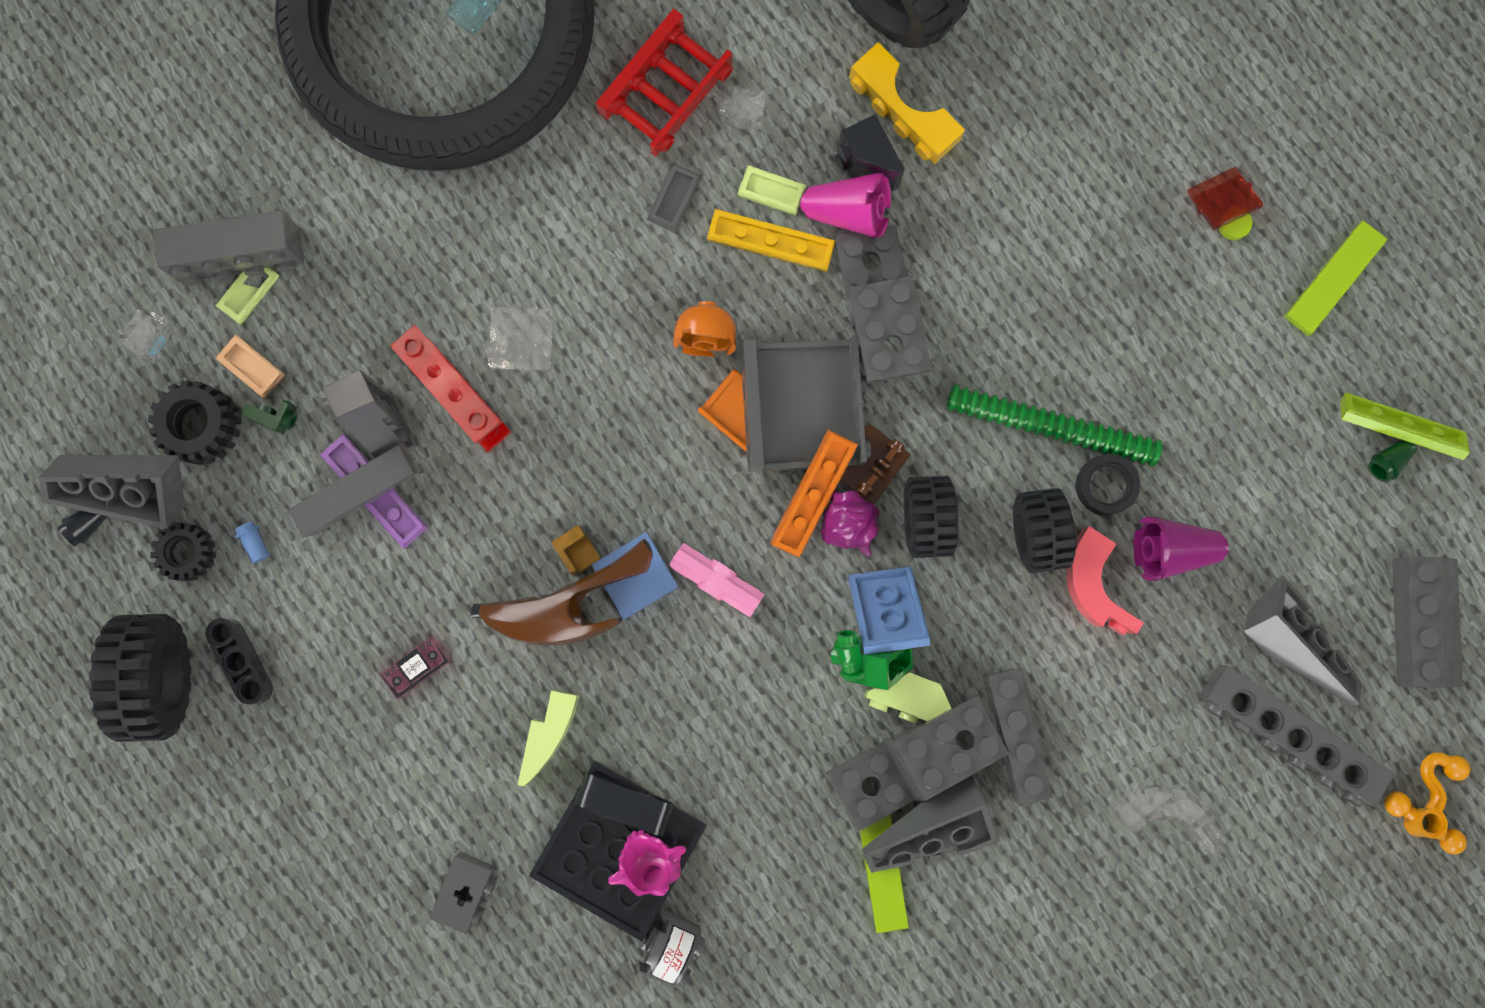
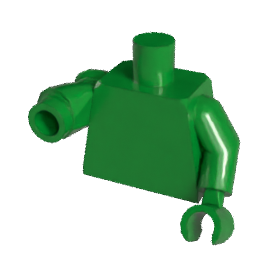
[831,620,927,690]

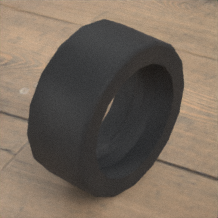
[1075,454,1141,516]

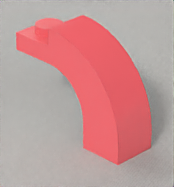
[1066,526,1144,636]

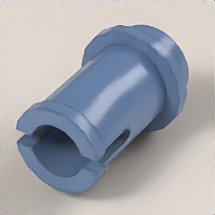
[235,521,271,564]

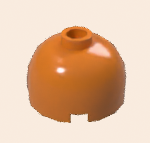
[673,301,737,357]

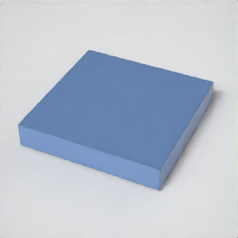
[592,532,679,620]

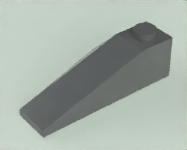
[1244,577,1362,707]
[861,775,999,873]

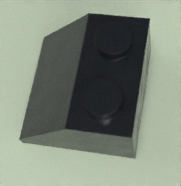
[835,114,905,191]

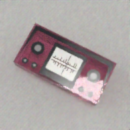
[379,636,452,700]

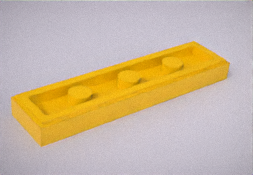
[707,209,835,272]

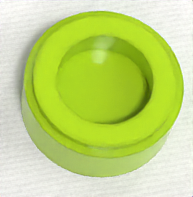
[1218,207,1253,240]

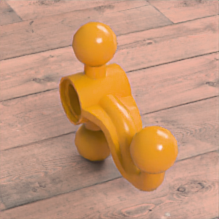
[1384,752,1471,855]

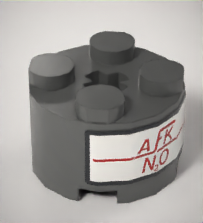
[636,909,705,988]

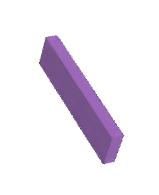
[320,434,428,549]

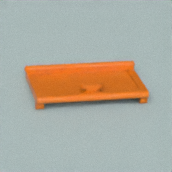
[698,368,772,472]

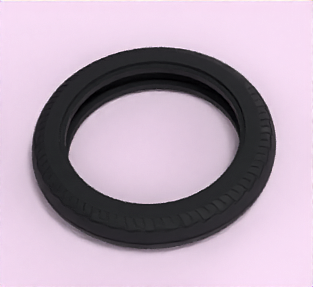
[275,0,594,171]

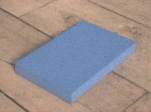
[848,567,930,655]

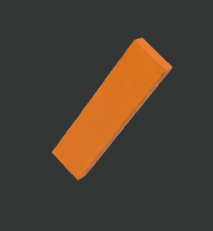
[770,429,858,557]

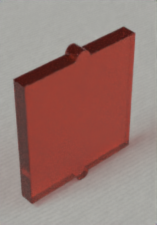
[1187,167,1263,230]

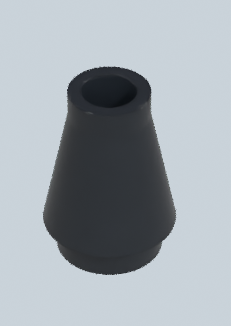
[57,511,109,547]

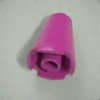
[801,173,891,238]

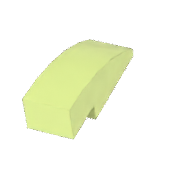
[518,690,580,786]

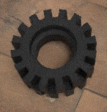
[150,523,216,581]

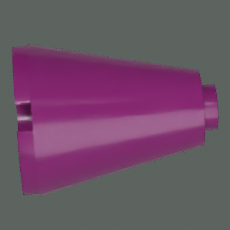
[1133,516,1229,581]

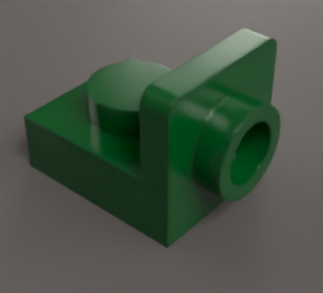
[241,400,298,435]

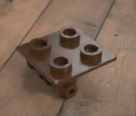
[840,423,911,504]

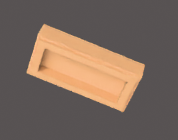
[215,335,285,399]

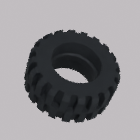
[89,614,192,742]

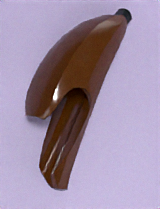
[470,539,653,645]

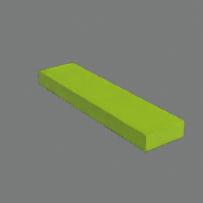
[1284,220,1388,336]
[1340,392,1470,460]
[860,814,909,933]

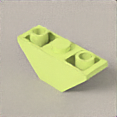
[864,672,951,724]

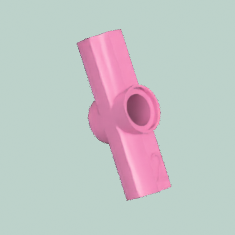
[669,543,765,617]

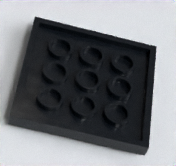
[529,760,707,942]

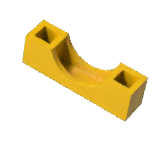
[849,42,965,164]

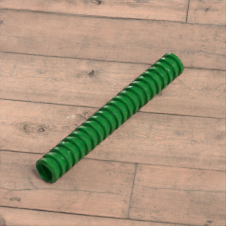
[947,384,1163,467]

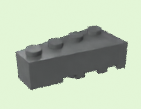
[39,455,185,529]

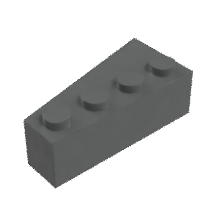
[323,370,416,458]

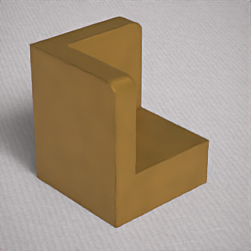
[551,525,600,576]

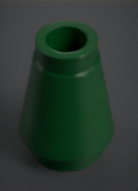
[1368,440,1417,482]

